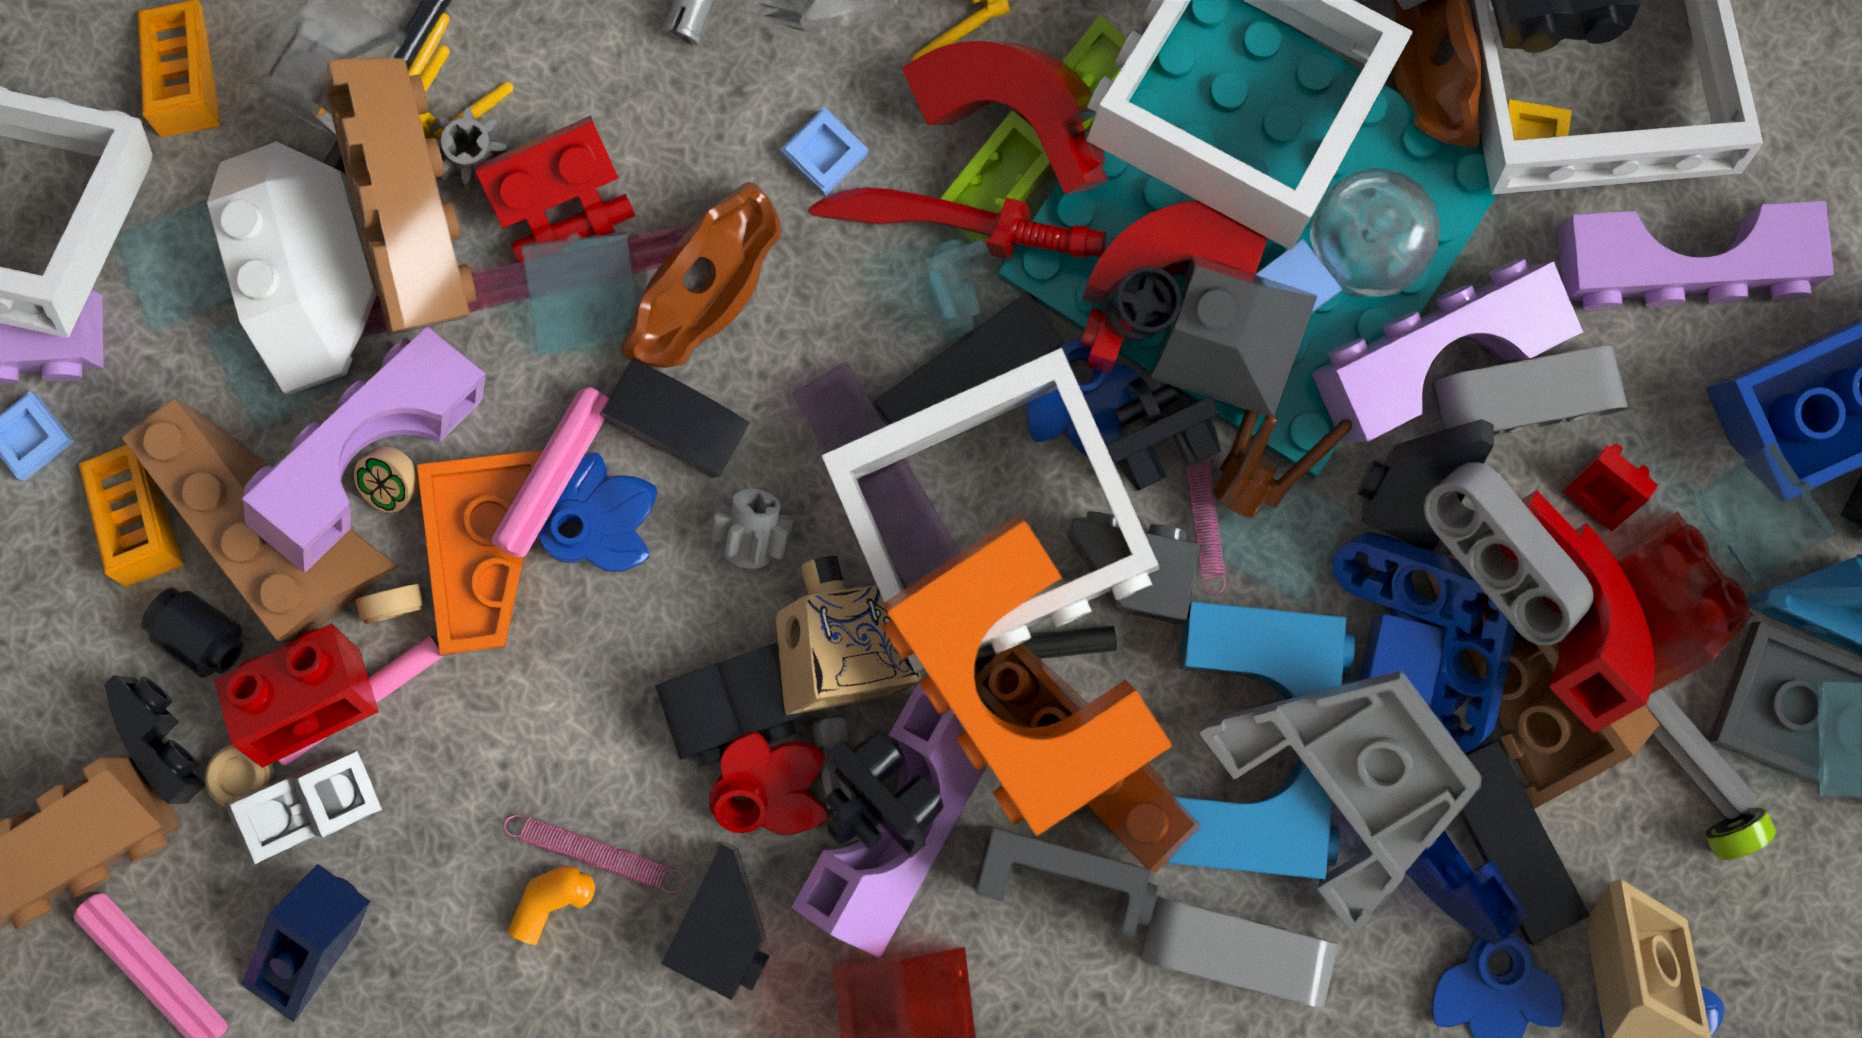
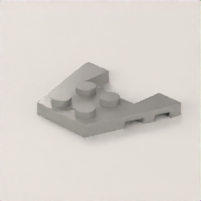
[1199,670,1482,935]

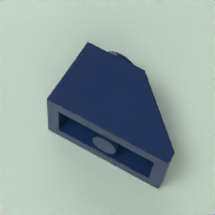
[241,864,370,1022]

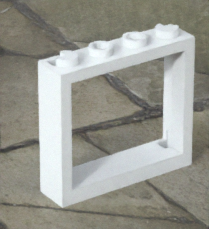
[1086,0,1413,251]
[1470,0,1763,195]
[0,86,153,338]
[822,348,1159,674]

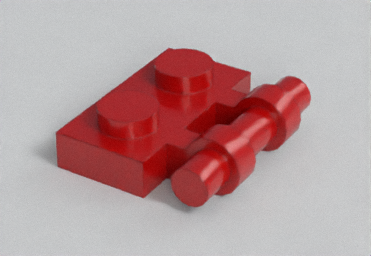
[474,116,636,266]

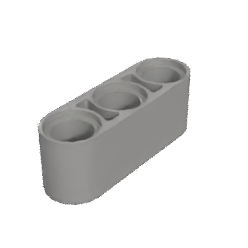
[1434,345,1628,436]
[1424,462,1593,645]
[1140,896,1339,1008]

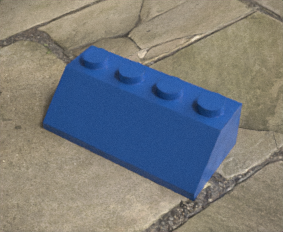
[1705,317,1862,500]

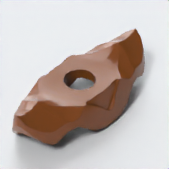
[1392,0,1482,147]
[620,182,781,368]

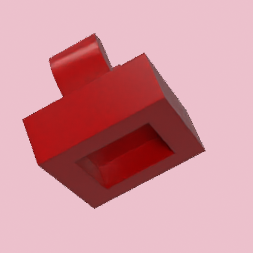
[1562,444,1658,532]

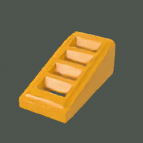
[137,0,220,137]
[78,444,184,587]

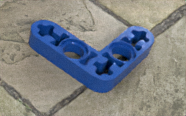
[1333,532,1516,752]

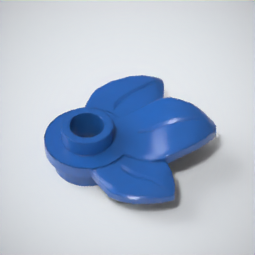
[1027,338,1143,458]
[538,452,657,572]
[1431,930,1564,1038]

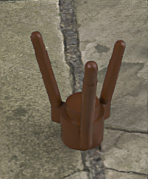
[1213,410,1352,518]

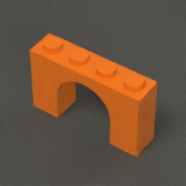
[882,515,1172,836]

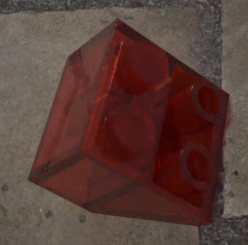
[1613,511,1753,694]
[833,946,976,1038]

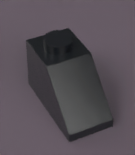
[1357,419,1494,552]
[661,843,770,1000]

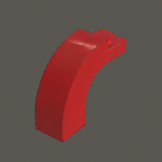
[902,41,1108,194]
[1080,200,1268,374]
[1500,490,1655,733]

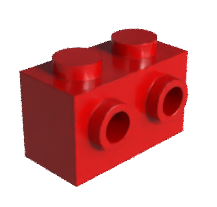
[214,623,379,768]

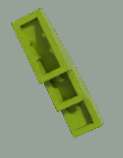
[940,15,1127,248]

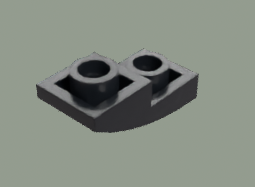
[600,359,750,478]
[105,675,205,804]

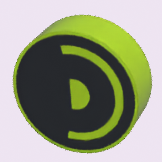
[1704,807,1777,860]

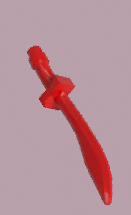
[809,188,1107,260]

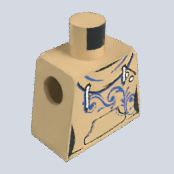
[776,556,921,715]

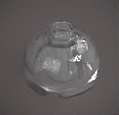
[1309,167,1441,298]

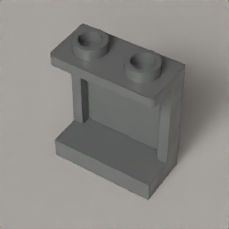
[974,826,1158,936]

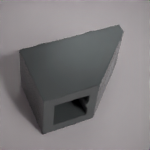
[1068,511,1201,625]

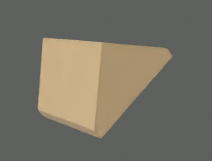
[1586,879,1711,1038]

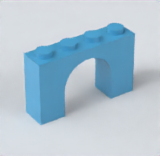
[1167,602,1355,879]

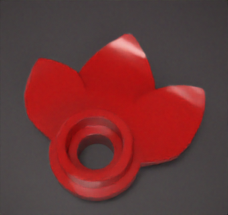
[709,731,829,835]

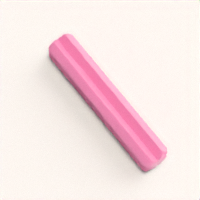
[492,387,608,558]
[73,893,228,1038]

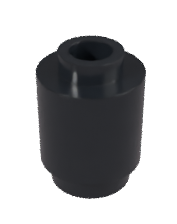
[141,588,243,678]

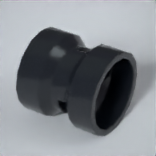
[1102,266,1182,341]

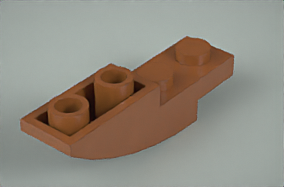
[974,643,1202,872]

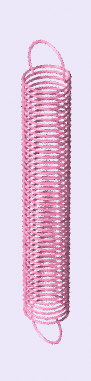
[1185,457,1226,595]
[504,815,686,893]

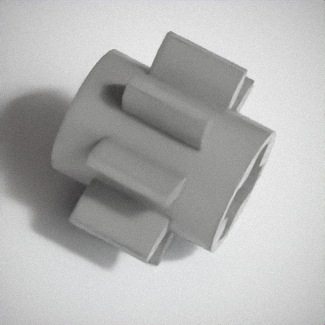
[437,107,509,191]
[710,489,794,569]

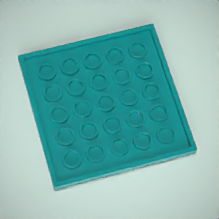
[998,0,1497,479]

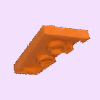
[417,450,543,656]

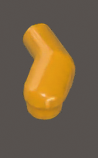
[507,865,595,945]

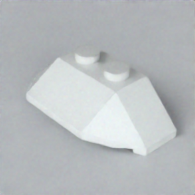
[207,141,377,395]

